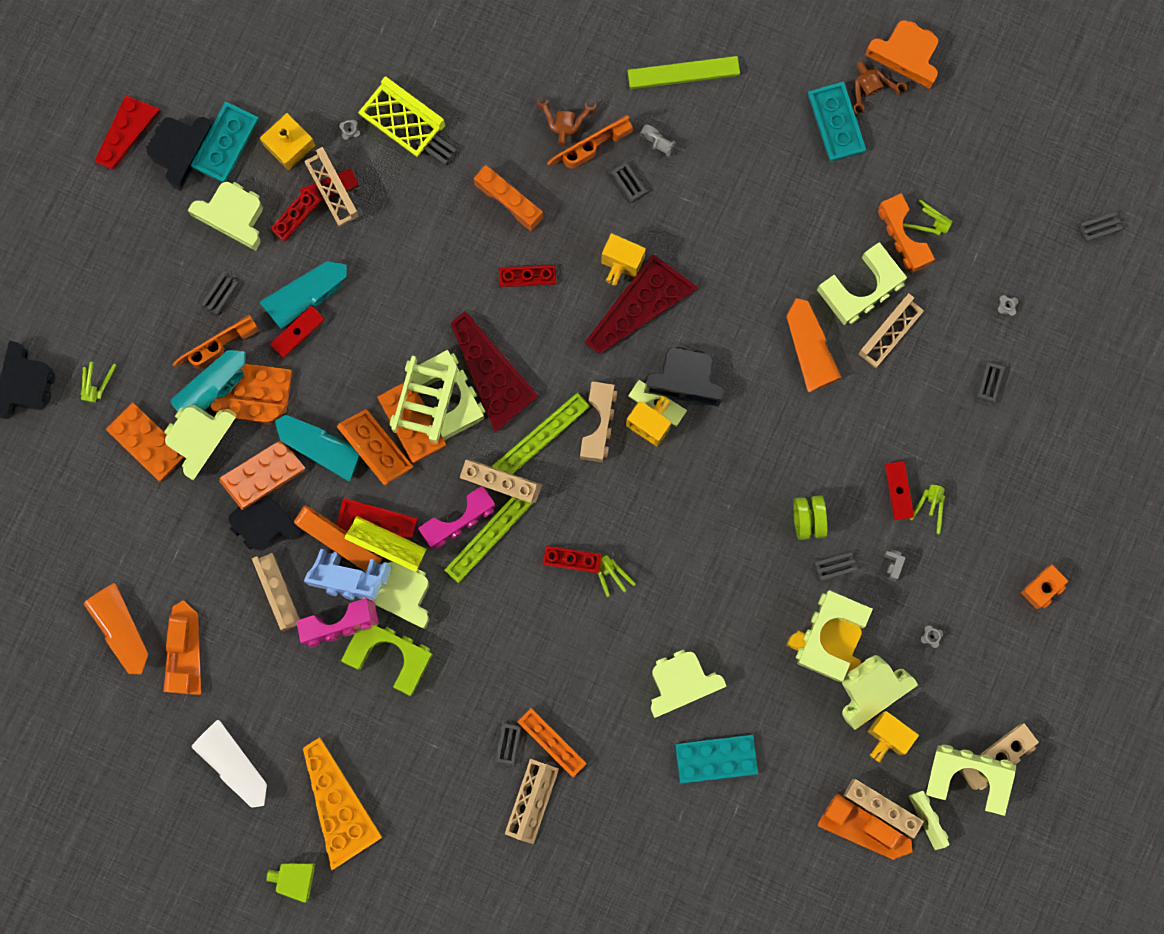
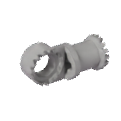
[640,125,676,157]

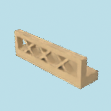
[304,147,359,227]
[859,293,924,368]
[252,553,300,632]
[505,759,559,844]

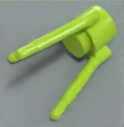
[903,200,952,235]
[80,361,116,403]
[910,485,945,535]
[598,555,636,597]

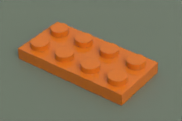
[377,382,447,464]
[106,402,185,482]
[337,409,413,486]
[219,441,305,510]

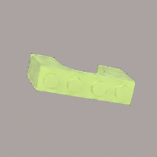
[817,242,907,326]
[412,350,485,440]
[796,590,872,682]
[926,745,1016,816]

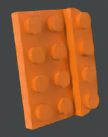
[210,364,293,424]

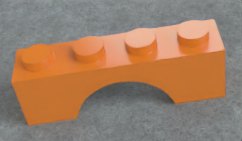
[473,165,543,232]
[878,193,935,274]

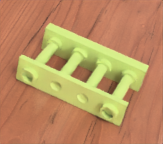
[390,356,458,444]

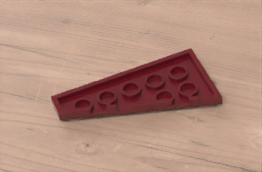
[584,254,698,355]
[451,311,539,433]

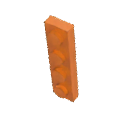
[517,708,587,777]

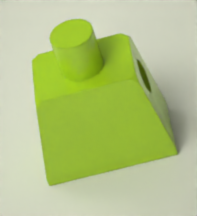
[267,863,316,903]

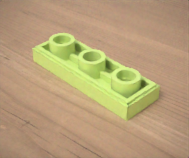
[628,380,687,427]
[908,790,949,850]

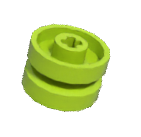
[793,495,827,540]

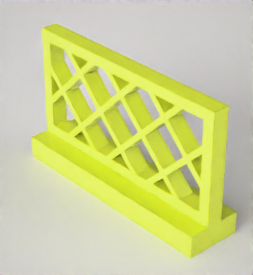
[358,76,445,157]
[344,516,427,572]

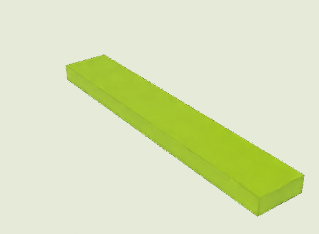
[627,56,740,90]
[491,392,590,474]
[445,497,533,583]

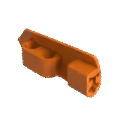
[547,115,633,169]
[786,298,842,392]
[172,315,259,369]
[84,583,149,675]
[163,600,201,695]
[818,793,913,860]

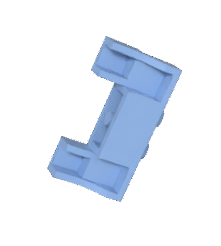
[304,549,392,600]

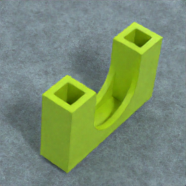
[341,624,433,696]

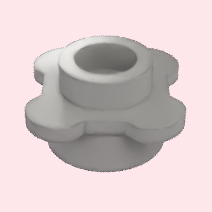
[339,120,360,140]
[997,295,1018,316]
[921,626,943,648]

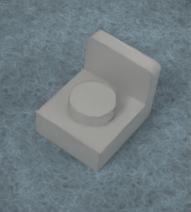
[884,550,906,581]

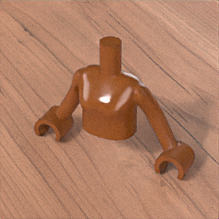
[853,61,907,116]
[537,98,597,146]

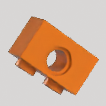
[1020,564,1068,609]

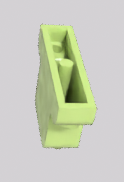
[188,182,263,251]
[164,404,237,480]
[362,562,429,629]
[650,650,726,718]
[842,655,918,730]

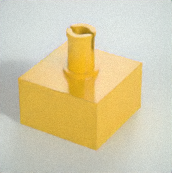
[260,113,316,171]
[601,233,646,286]
[626,396,672,447]
[867,711,919,763]

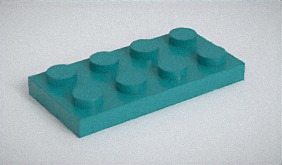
[808,81,866,162]
[191,101,260,183]
[675,735,758,784]

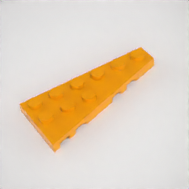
[303,737,383,871]

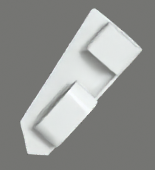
[192,720,267,808]

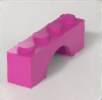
[418,486,496,549]
[297,598,379,647]

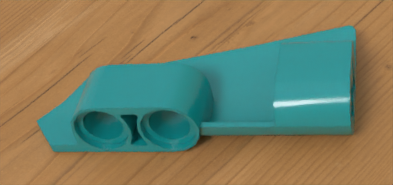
[260,261,347,330]
[170,350,246,412]
[275,415,362,482]

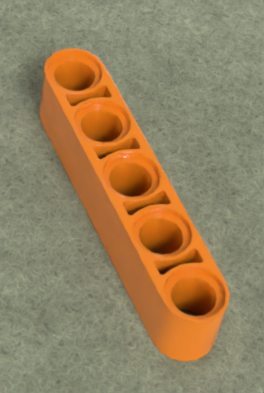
[294,505,383,572]

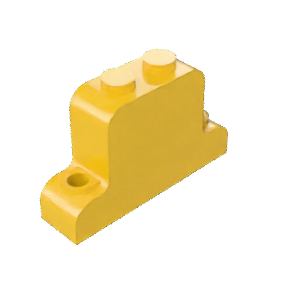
[786,619,862,674]

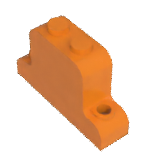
[865,20,938,89]

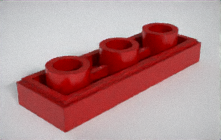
[299,168,359,202]
[270,187,322,242]
[499,265,556,288]
[270,306,325,359]
[885,461,914,521]
[542,546,602,574]

